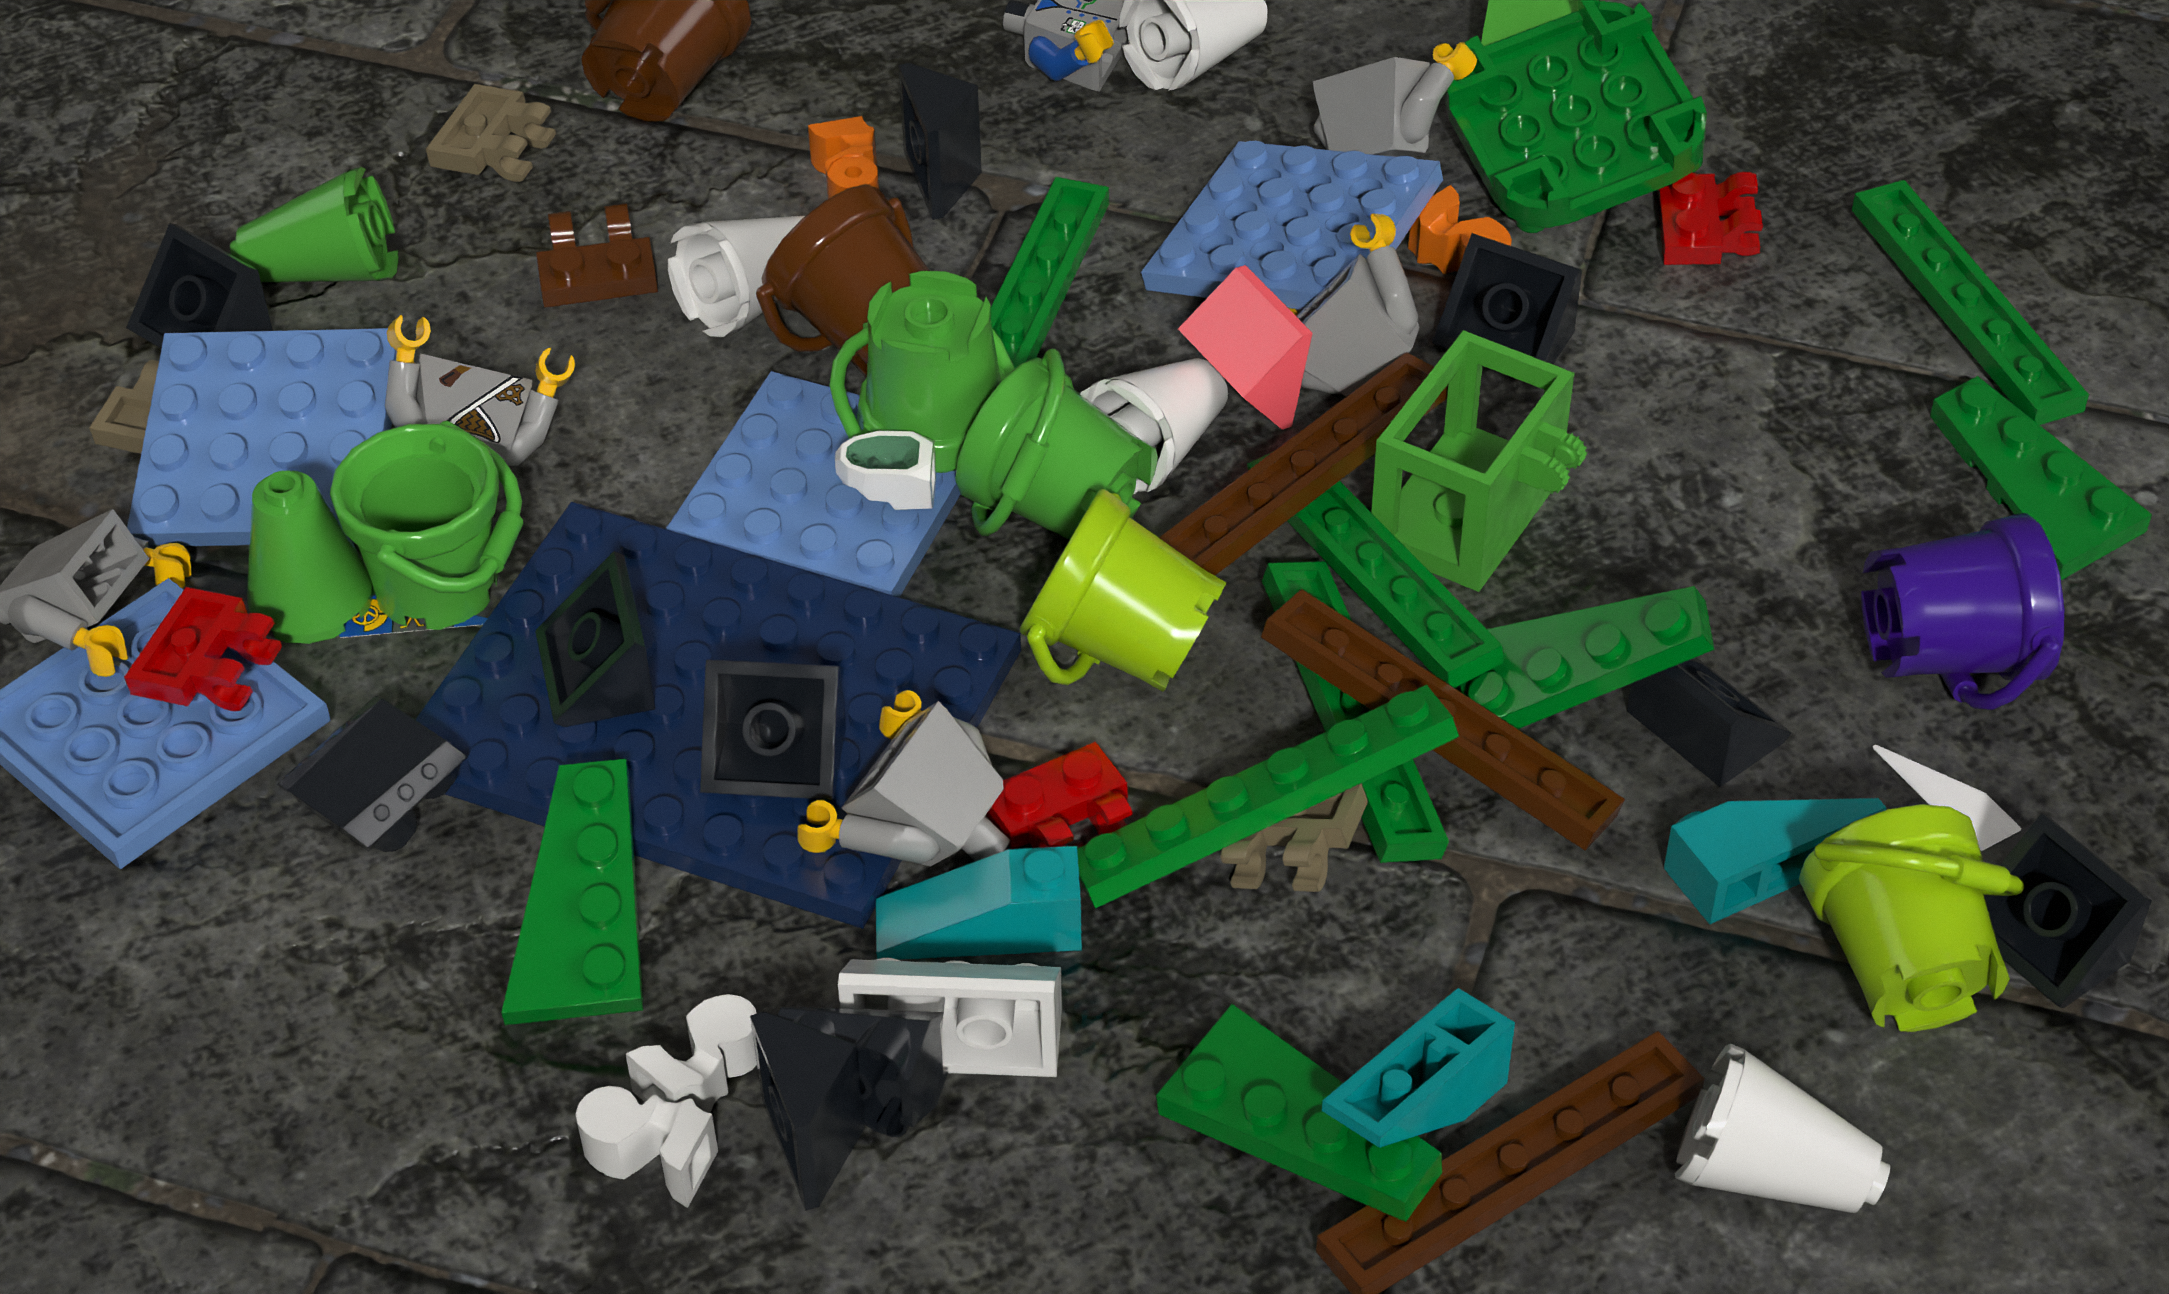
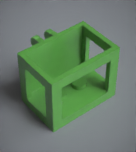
[1371,330,1587,592]

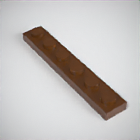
[1159,352,1448,576]
[1261,589,1625,851]
[1316,1031,1705,1294]

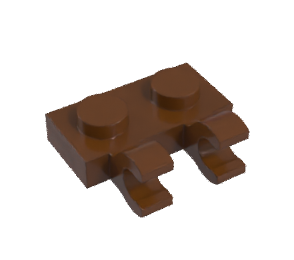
[536,203,658,308]

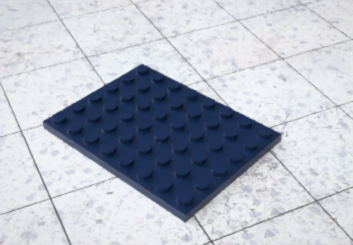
[415,502,1021,929]

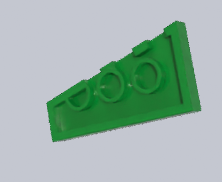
[1930,376,2152,580]
[1461,586,1714,729]
[501,759,644,1025]
[1156,1004,1443,1222]

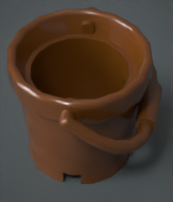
[581,0,752,121]
[756,184,930,378]

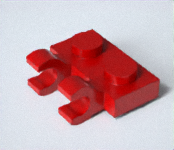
[1657,172,1763,265]
[124,587,283,711]
[986,742,1132,849]

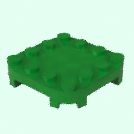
[1445,0,1707,233]

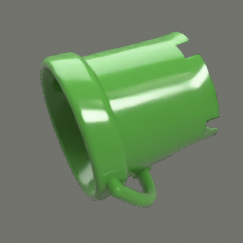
[829,271,1015,473]
[955,349,1158,540]
[330,421,523,630]

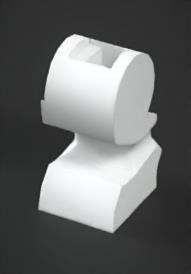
[626,994,757,1113]
[576,1086,718,1208]

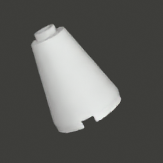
[1119,0,1267,91]
[668,216,805,337]
[1080,358,1228,494]
[1675,1044,1890,1213]

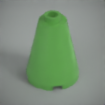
[230,167,398,282]
[247,471,374,644]

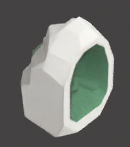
[835,431,936,510]

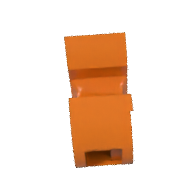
[808,116,879,199]
[1408,185,1512,274]

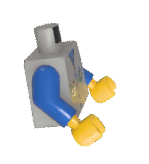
[1003,0,1129,91]

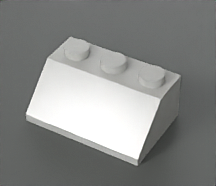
[838,958,1062,1077]

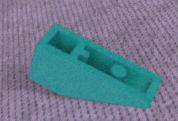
[1664,798,1886,924]
[876,846,1082,960]
[1322,988,1515,1148]

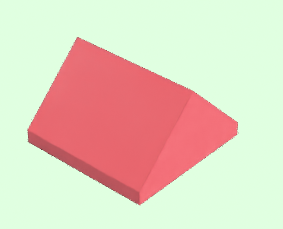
[1178,265,1313,430]

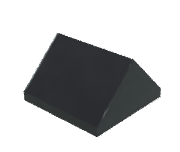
[898,63,982,220]
[126,223,273,349]
[1432,233,1582,364]
[535,551,655,727]
[1627,658,1792,787]
[700,659,846,800]
[1983,813,2152,1008]
[750,1011,865,1211]

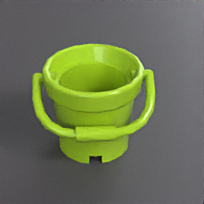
[1020,489,1226,692]
[1799,804,2024,1032]

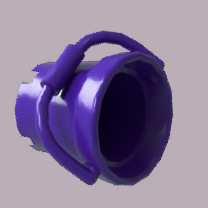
[1861,513,2065,710]

